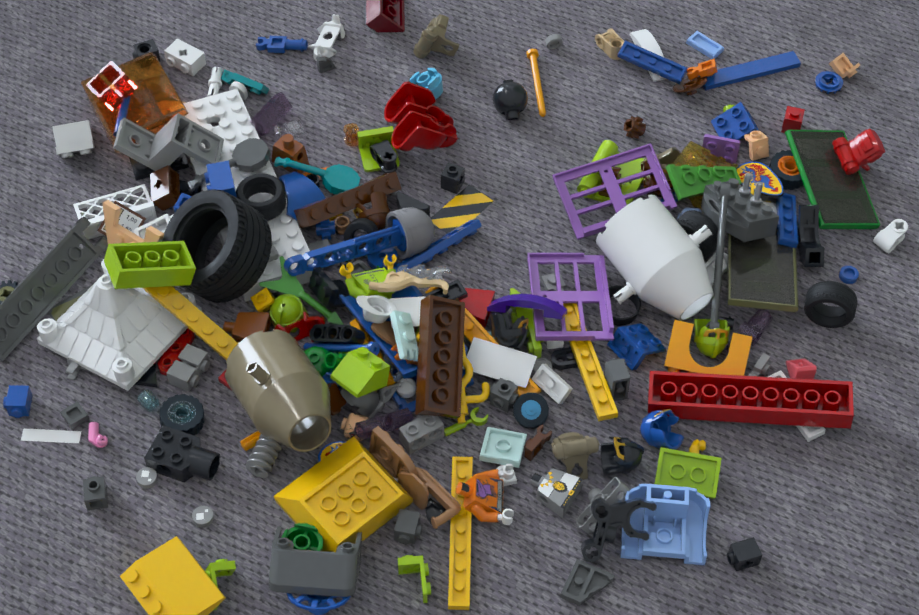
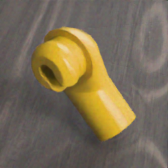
[689,439,706,454]

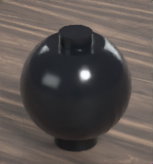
[493,79,528,120]

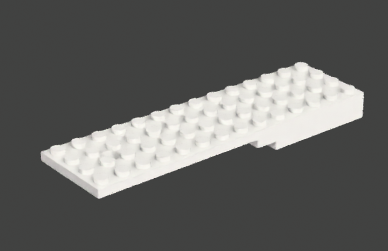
[169,89,314,302]

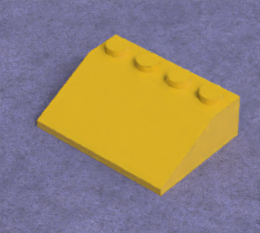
[120,536,226,615]

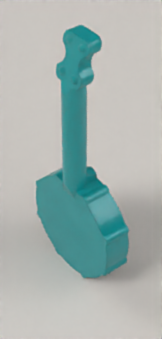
[274,157,361,195]

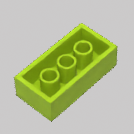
[104,241,196,289]

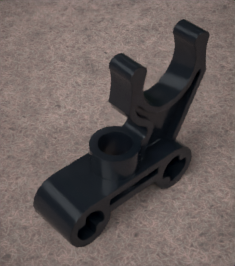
[581,498,657,562]

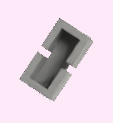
[166,344,210,392]

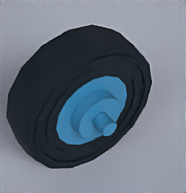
[513,392,549,429]

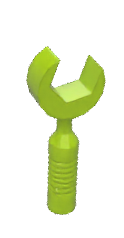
[444,407,488,437]

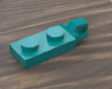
[221,69,269,95]

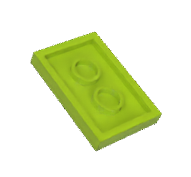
[654,447,722,499]

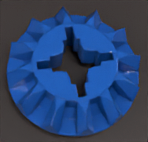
[815,71,843,94]

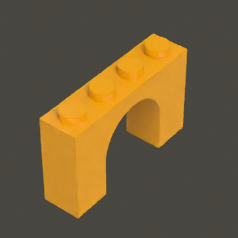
[664,320,752,376]

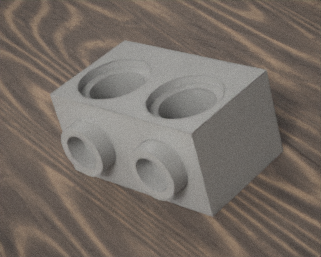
[399,415,444,455]

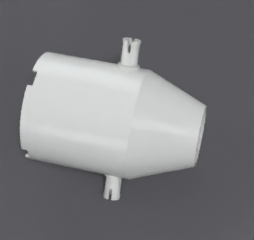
[596,195,714,321]

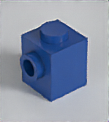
[3,385,33,418]

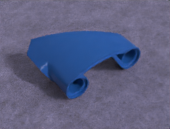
[279,172,325,220]

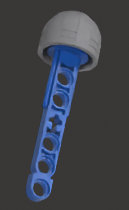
[284,207,435,276]

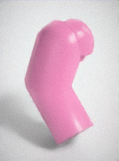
[88,422,108,448]

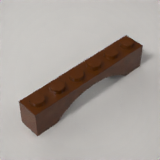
[294,172,402,228]

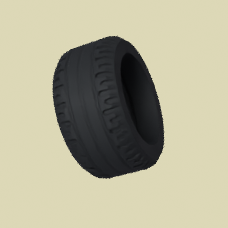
[236,173,286,221]
[676,210,718,260]
[804,281,858,328]

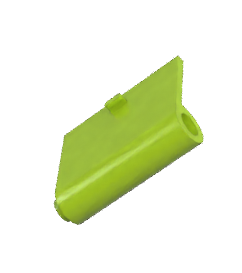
[577,140,644,205]

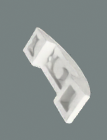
[629,29,666,82]

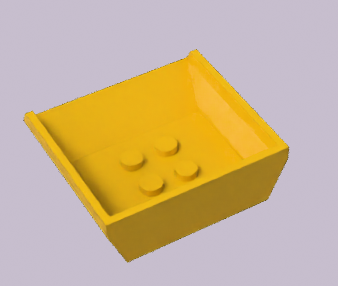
[273,436,413,552]

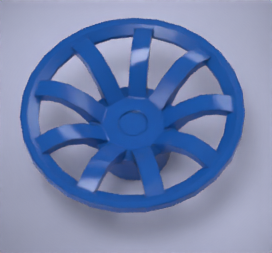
[287,593,351,615]

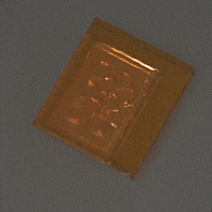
[81,52,188,153]

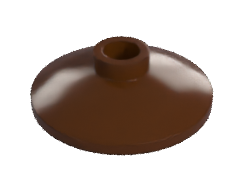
[673,76,707,95]

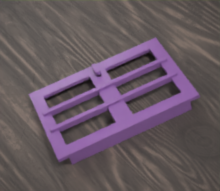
[552,143,677,240]
[527,253,614,341]

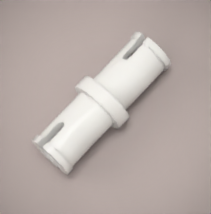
[207,67,223,97]

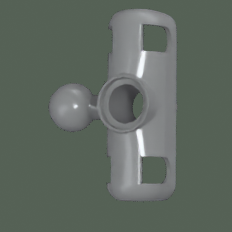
[576,477,629,534]

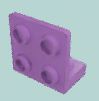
[700,134,741,166]

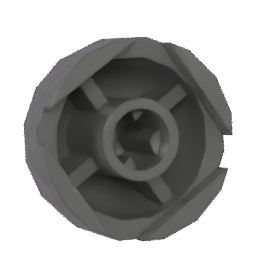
[340,387,380,417]

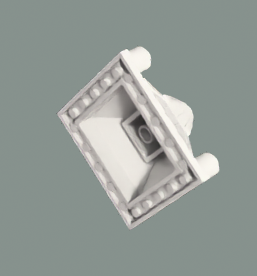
[37,259,202,391]

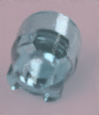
[137,389,159,412]

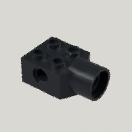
[144,425,220,483]

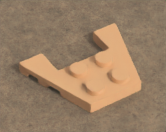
[102,200,164,244]

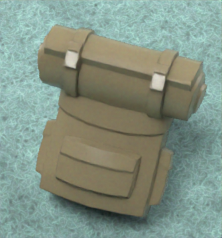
[413,14,459,59]
[551,432,600,480]

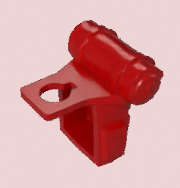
[832,129,886,175]

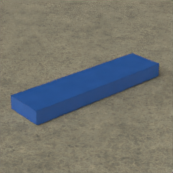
[617,40,688,85]
[776,193,798,248]

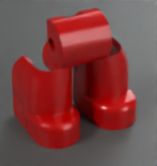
[384,82,458,152]

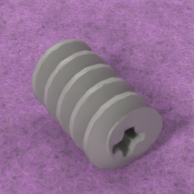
[246,434,283,478]

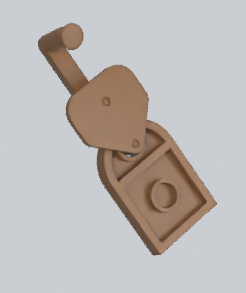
[369,426,461,529]

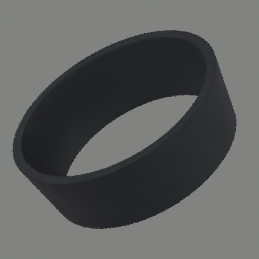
[609,285,641,326]

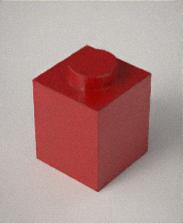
[781,106,805,133]

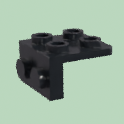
[308,267,350,309]

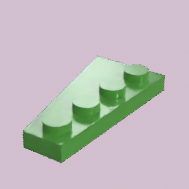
[666,164,741,201]

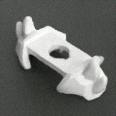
[308,14,345,61]

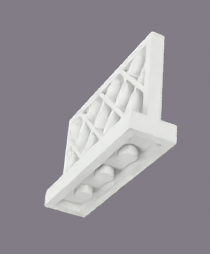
[73,184,157,239]

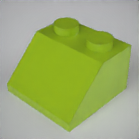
[330,347,390,398]

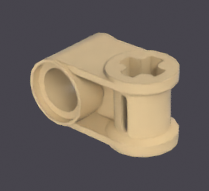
[595,28,624,60]

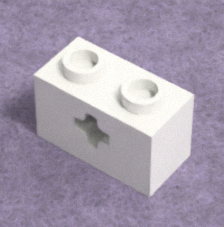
[164,39,206,76]

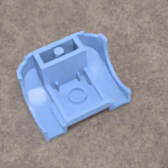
[620,484,710,565]

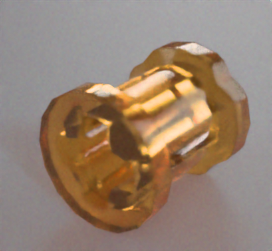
[343,123,359,146]

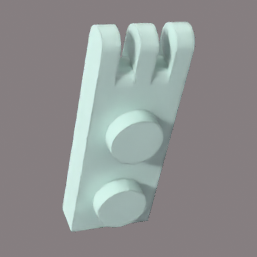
[390,310,418,362]

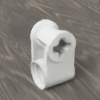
[873,219,908,254]

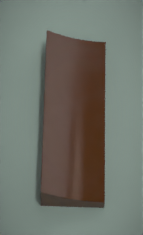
[415,295,465,419]

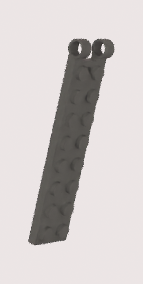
[0,216,108,362]

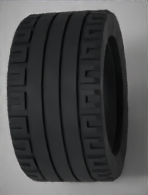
[162,189,272,303]

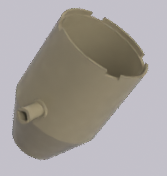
[225,329,331,452]

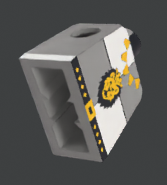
[530,468,583,518]

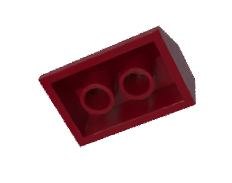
[366,0,405,33]

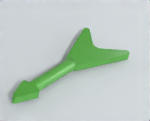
[259,256,344,325]

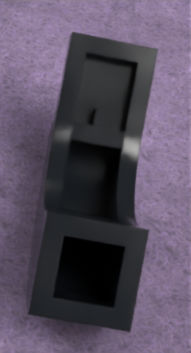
[797,205,825,267]

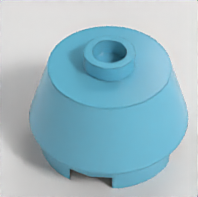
[409,68,443,99]

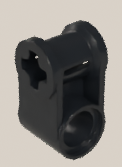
[369,140,397,174]

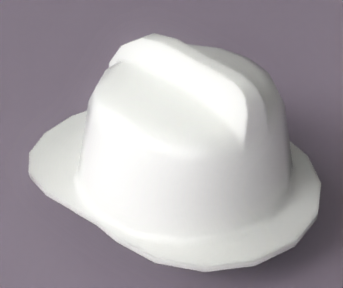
[356,295,396,324]

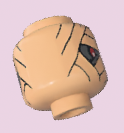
[341,413,372,441]

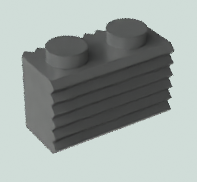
[604,358,631,402]

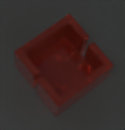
[86,61,138,112]

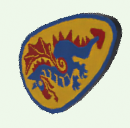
[736,161,784,197]

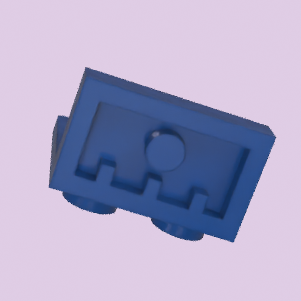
[711,102,759,140]
[607,323,666,371]

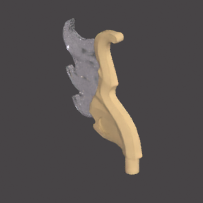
[369,264,452,294]

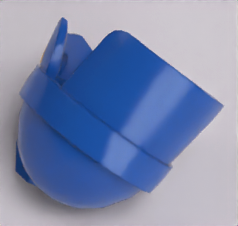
[640,409,684,450]

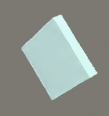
[479,427,527,468]

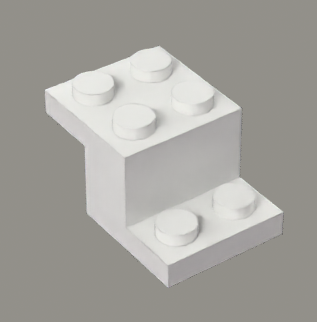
[52,120,95,158]

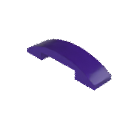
[487,294,567,319]

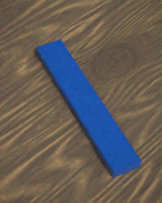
[703,51,801,90]

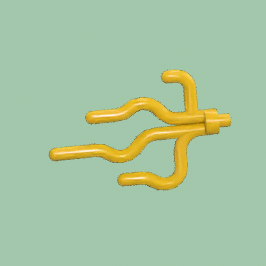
[457,342,490,424]

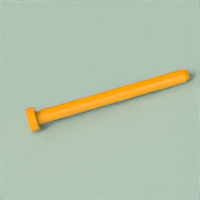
[526,49,546,117]

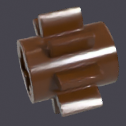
[624,116,646,139]

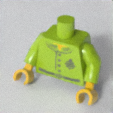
[339,254,397,299]

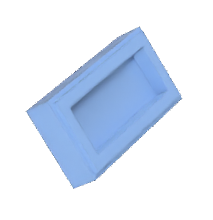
[686,31,724,59]

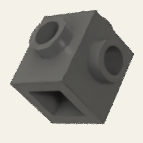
[490,378,519,413]

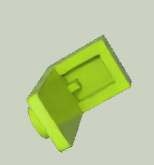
[397,555,431,603]
[205,559,236,610]

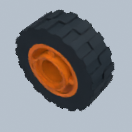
[769,150,810,190]

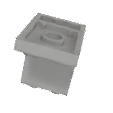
[113,113,224,171]

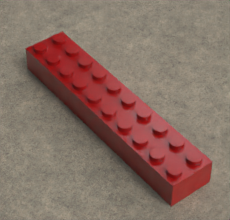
[648,371,854,429]

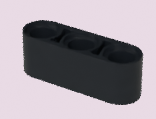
[309,324,365,344]

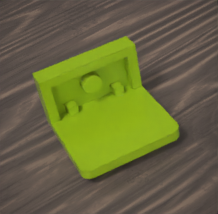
[357,126,400,172]

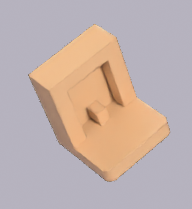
[829,53,860,79]
[744,131,769,161]

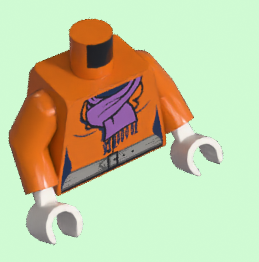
[456,464,514,525]

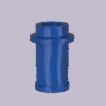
[285,38,308,52]

